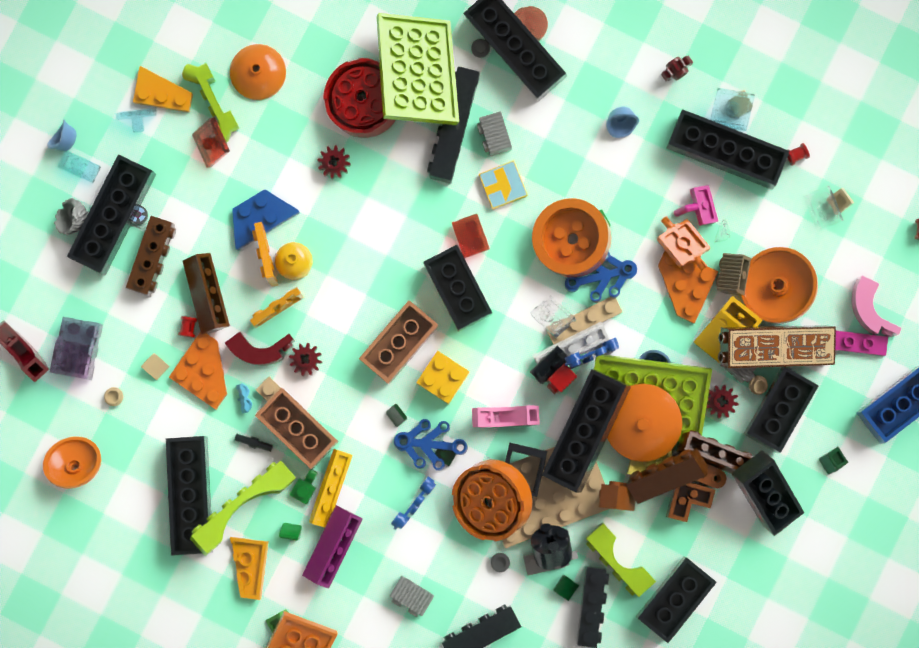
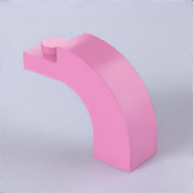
[851,275,902,337]
[472,405,540,428]

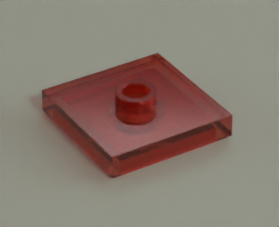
[192,117,230,168]

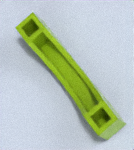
[190,461,296,557]

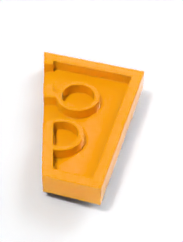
[133,66,193,113]
[252,222,279,287]
[250,287,305,328]
[230,537,269,600]

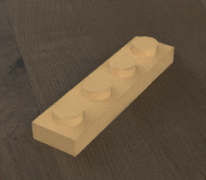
[546,297,623,345]

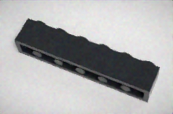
[427,66,480,184]

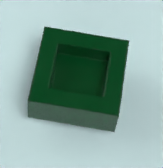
[435,440,459,466]

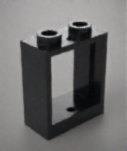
[505,442,548,498]

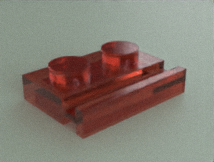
[451,213,490,258]

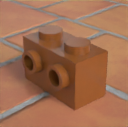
[599,481,635,511]

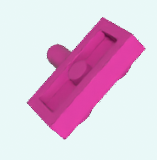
[673,185,719,226]

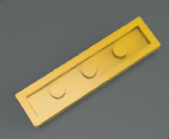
[309,449,353,528]

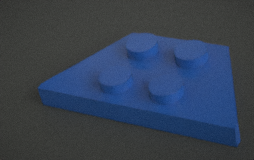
[232,189,300,251]

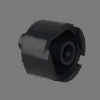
[531,523,572,570]

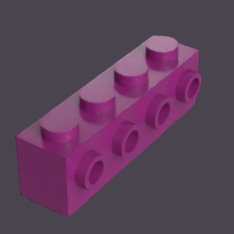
[302,505,363,589]

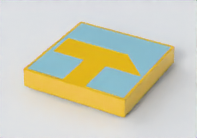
[479,160,528,210]

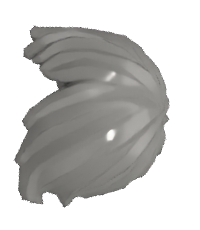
[53,198,88,236]

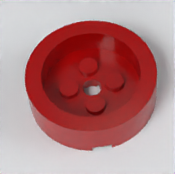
[323,58,396,138]

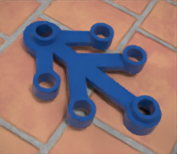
[565,252,638,303]
[564,337,619,369]
[394,419,468,471]
[391,476,436,530]

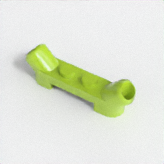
[182,62,240,143]

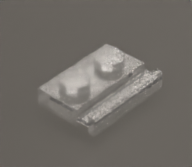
[803,185,844,231]
[530,295,576,338]

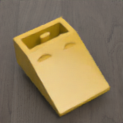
[693,296,763,364]

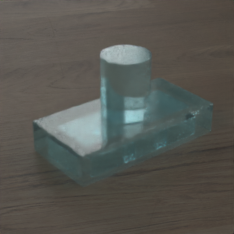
[115,108,157,133]
[58,151,101,183]

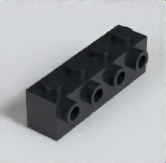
[576,566,609,648]
[442,604,522,648]

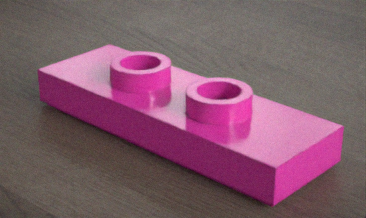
[835,331,888,356]

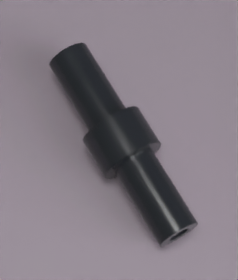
[234,433,273,452]

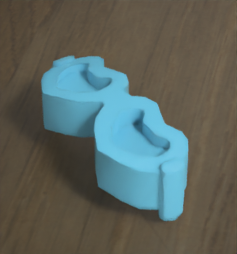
[236,383,252,414]

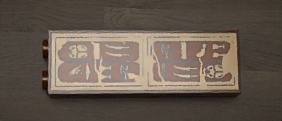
[718,325,836,368]

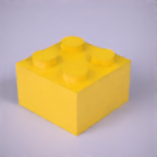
[416,350,470,405]

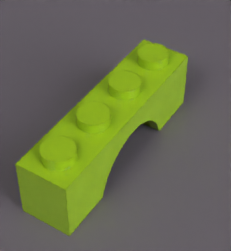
[585,523,656,597]

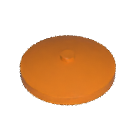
[741,247,818,324]
[607,383,682,462]

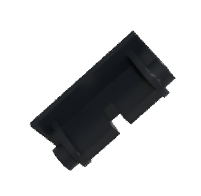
[530,345,568,385]

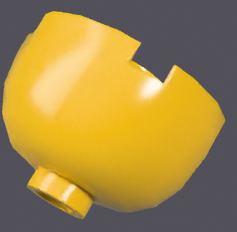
[275,242,313,280]

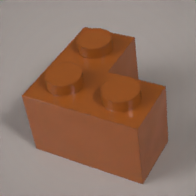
[666,483,716,522]

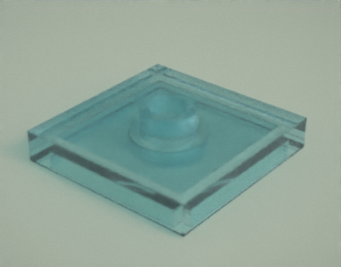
[710,87,755,131]

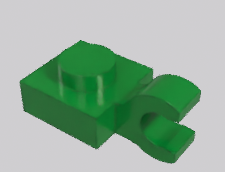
[290,469,318,505]

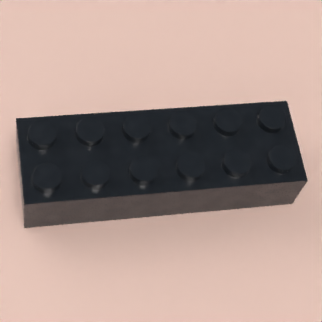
[463,0,567,101]
[666,109,790,190]
[66,154,157,276]
[542,369,631,493]
[165,436,213,556]

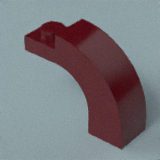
[0,320,49,382]
[224,332,295,366]

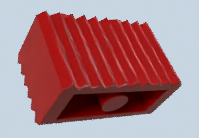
[546,363,577,395]

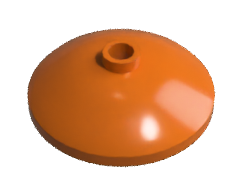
[230,44,286,100]
[43,436,102,489]

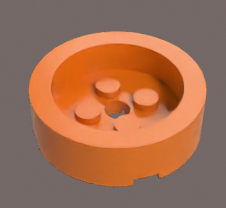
[532,198,612,277]
[452,459,532,541]

